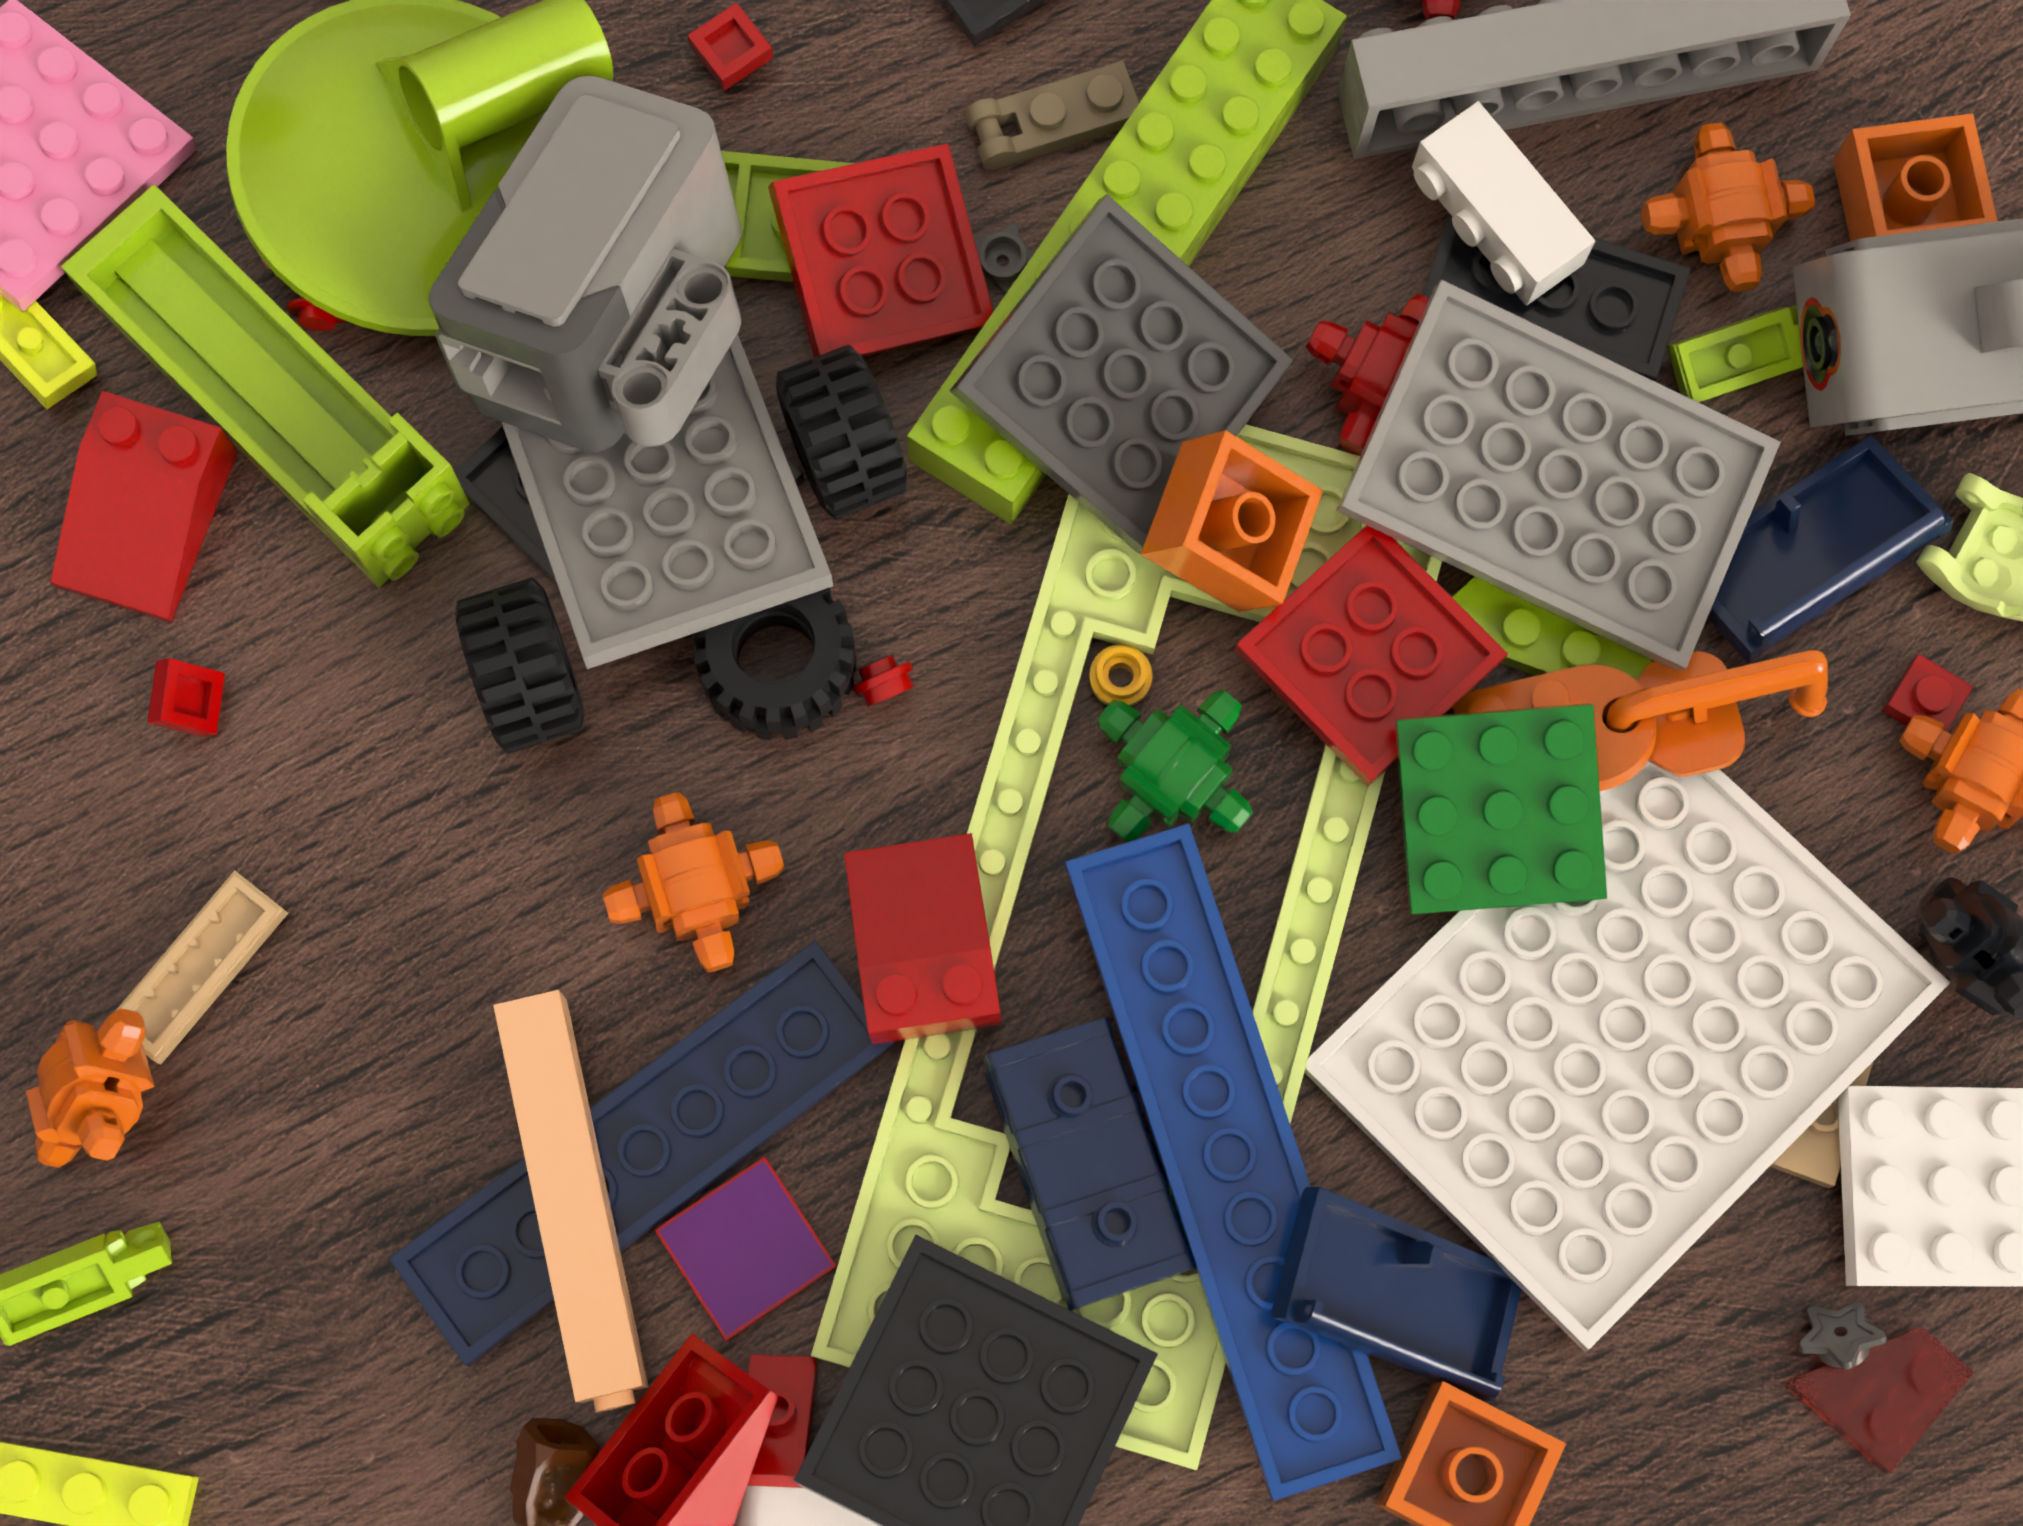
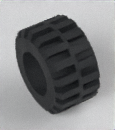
[776,344,908,520]
[455,577,585,754]
[693,588,856,740]

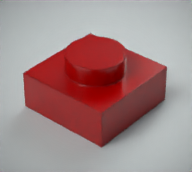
[687,2,773,91]
[1881,654,1974,732]
[147,658,225,737]

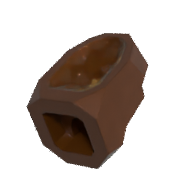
[509,1418,599,1526]

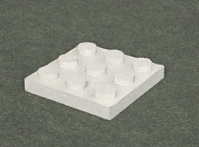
[1838,1086,2023,1287]

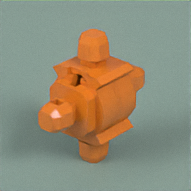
[1641,122,1815,293]
[1899,689,2023,854]
[602,792,784,973]
[26,1008,155,1168]

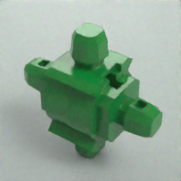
[1097,689,1253,843]

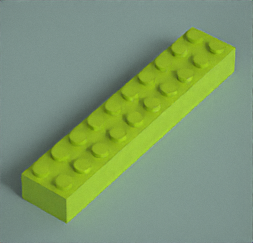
[907,0,1347,525]

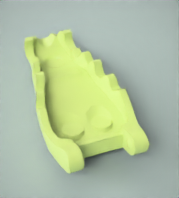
[1916,473,2023,622]

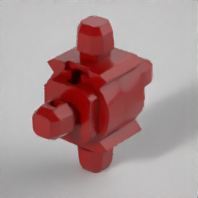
[1305,294,1429,456]

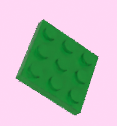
[1395,703,1607,914]

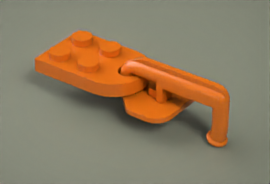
[1453,650,1828,791]

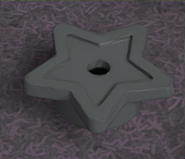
[973,223,1035,294]
[1799,1300,1887,1370]

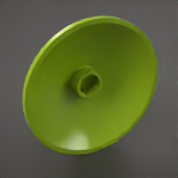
[226,0,613,336]

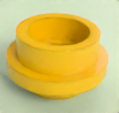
[1089,644,1153,706]

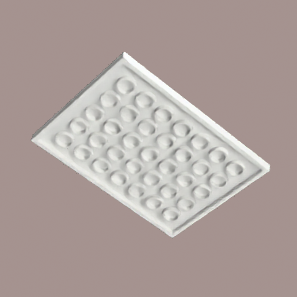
[1304,761,1950,1352]

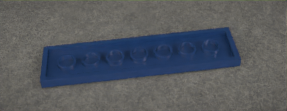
[389,940,894,1367]

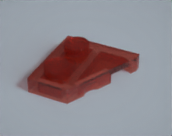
[1785,1327,1974,1473]

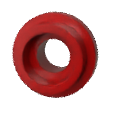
[852,655,914,707]

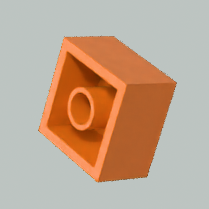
[1833,113,1998,241]
[1140,430,1323,612]
[1375,1381,1566,1526]

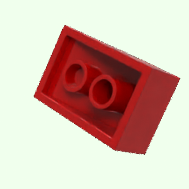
[50,391,238,622]
[844,833,1001,1045]
[564,1333,778,1526]

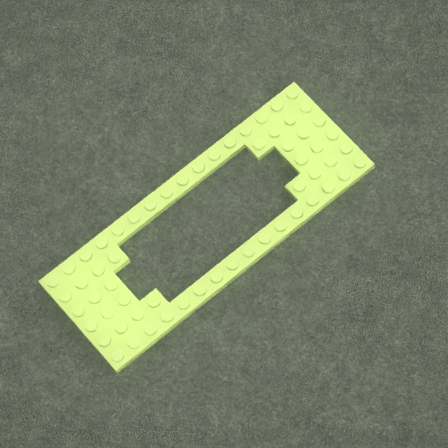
[811,424,1442,1470]

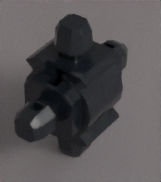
[1918,877,2023,1021]

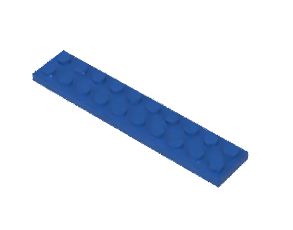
[1065,824,1402,1501]

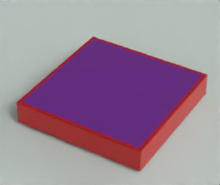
[654,1156,837,1342]

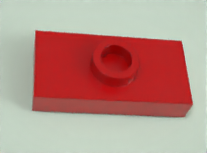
[747,1354,818,1488]

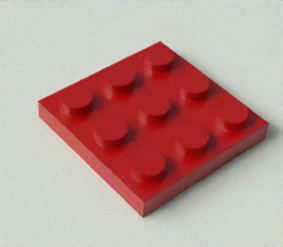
[768,143,994,357]
[1234,525,1508,787]

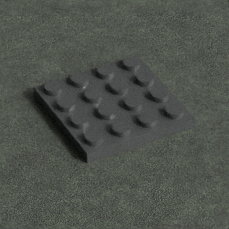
[950,194,1293,554]

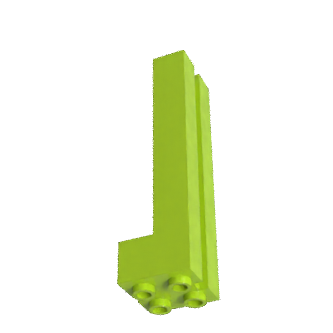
[61,184,470,588]

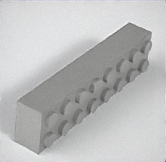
[1337,0,1851,159]

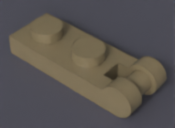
[963,60,1139,170]

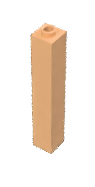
[493,990,649,1413]

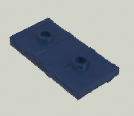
[1707,435,1953,663]
[983,1017,1196,1311]
[1271,1187,1522,1402]

